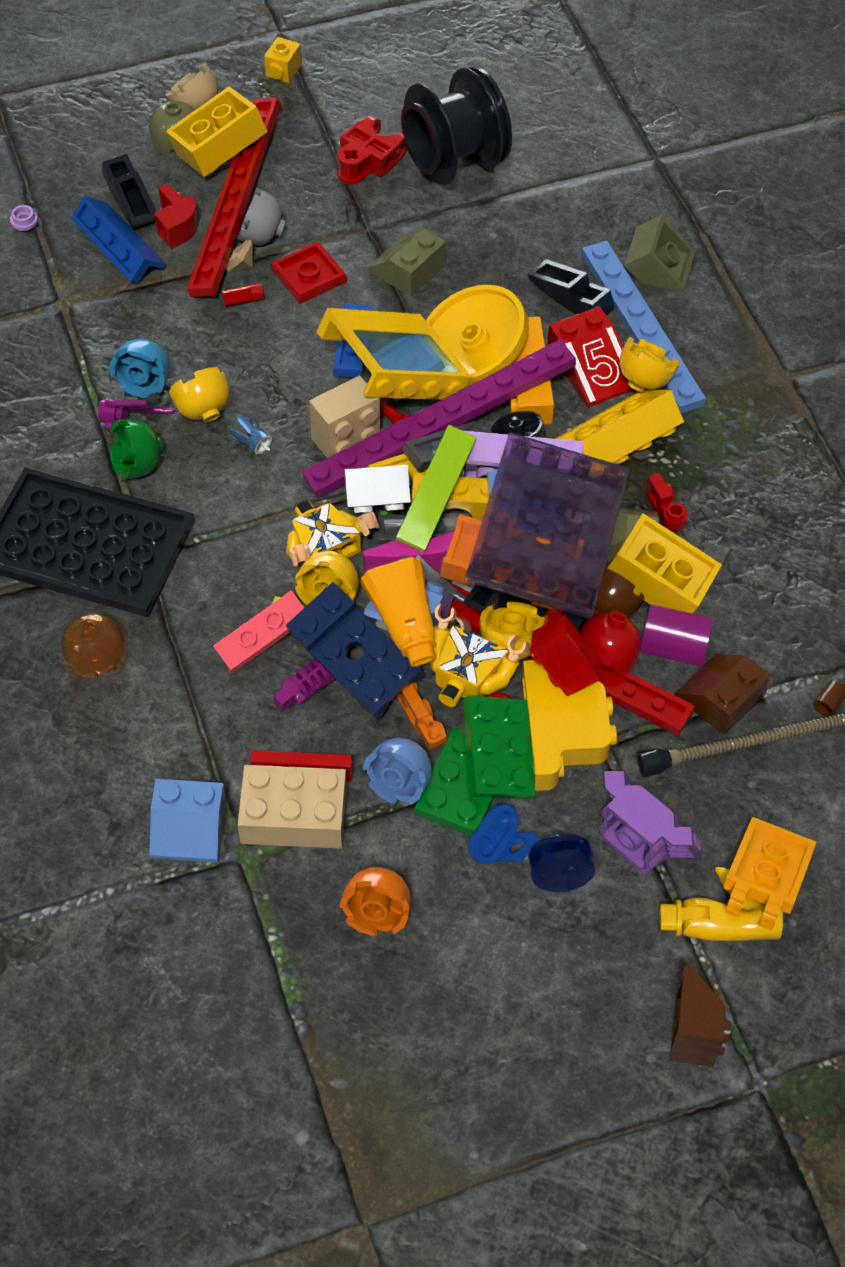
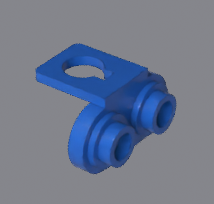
[468,804,539,864]

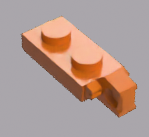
[396,682,447,750]

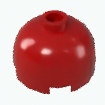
[580,611,642,673]

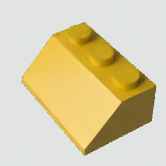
[607,513,722,614]

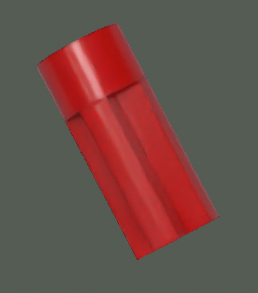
[221,283,264,307]

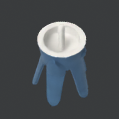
[228,413,272,455]

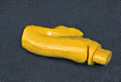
[659,867,783,941]

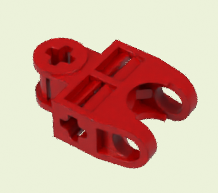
[338,116,407,184]

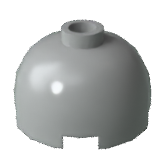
[236,188,286,246]

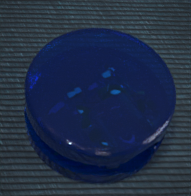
[528,834,595,892]

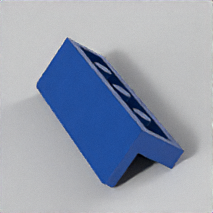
[71,195,166,284]

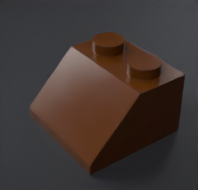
[674,654,771,735]
[669,965,731,1067]

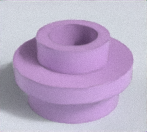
[10,205,38,231]

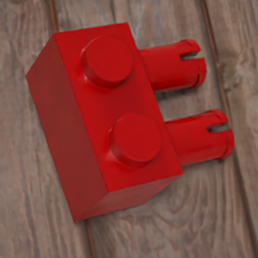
[529,609,601,697]

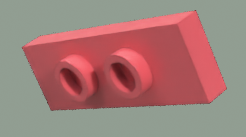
[213,591,304,673]

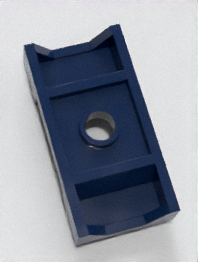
[285,582,424,721]

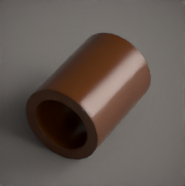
[813,680,845,717]

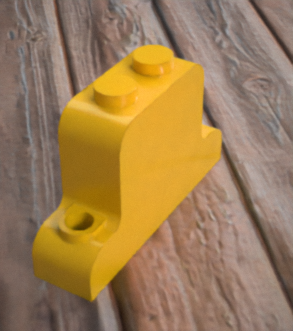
[521,660,617,791]

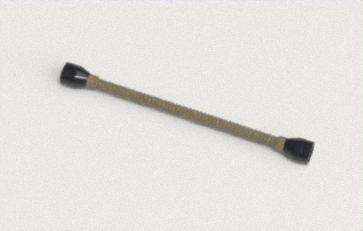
[637,712,845,778]

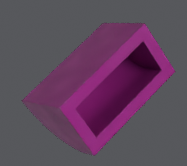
[640,604,713,667]

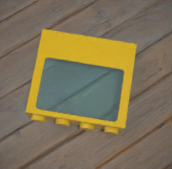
[317,308,471,400]

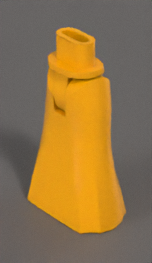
[360,557,436,667]

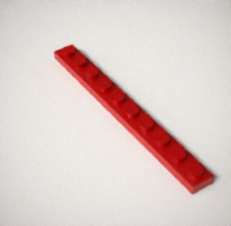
[187,97,281,297]
[446,580,695,736]

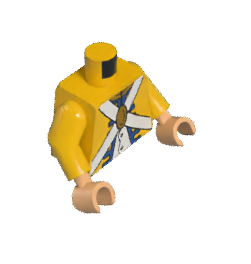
[286,501,380,567]
[430,604,530,707]

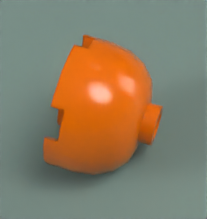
[339,867,411,936]

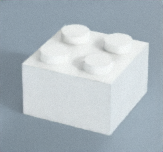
[344,465,410,513]

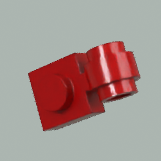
[646,473,688,532]

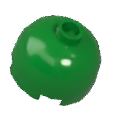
[109,419,163,480]

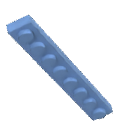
[581,241,706,413]

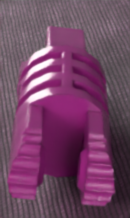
[273,659,334,712]

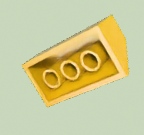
[555,390,684,478]

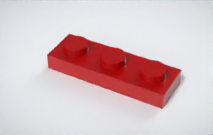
[250,750,353,783]

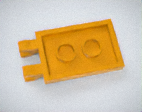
[723,817,817,931]

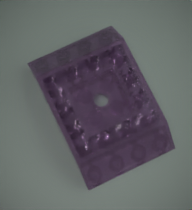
[464,432,630,619]

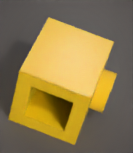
[264,37,302,83]

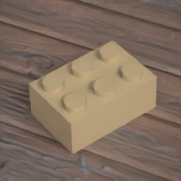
[237,765,347,849]

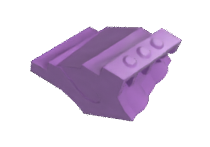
[599,771,702,875]

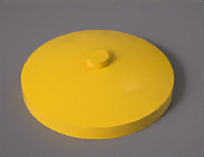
[419,285,529,386]

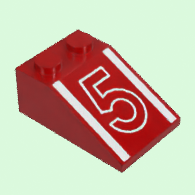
[547,306,635,408]

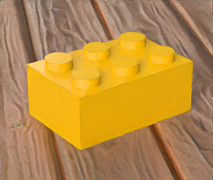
[165,86,268,177]

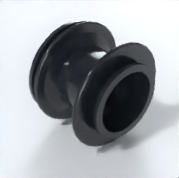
[401,66,512,185]

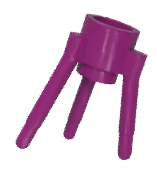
[98,399,175,430]

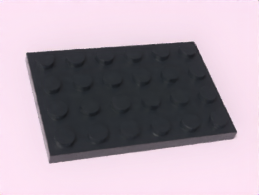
[0,467,195,617]

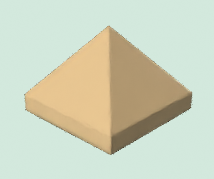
[225,240,253,272]

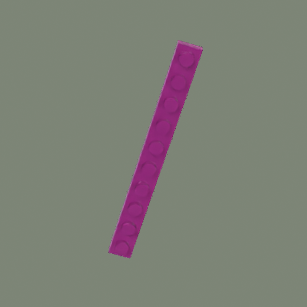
[302,339,576,499]

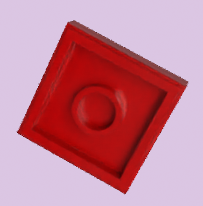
[270,241,347,304]

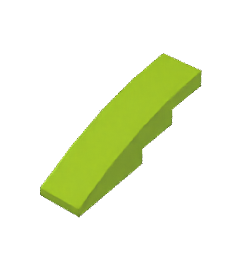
[396,424,477,552]

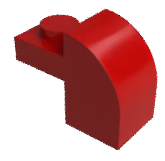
[154,184,198,249]

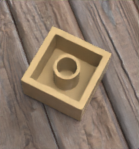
[309,375,380,458]

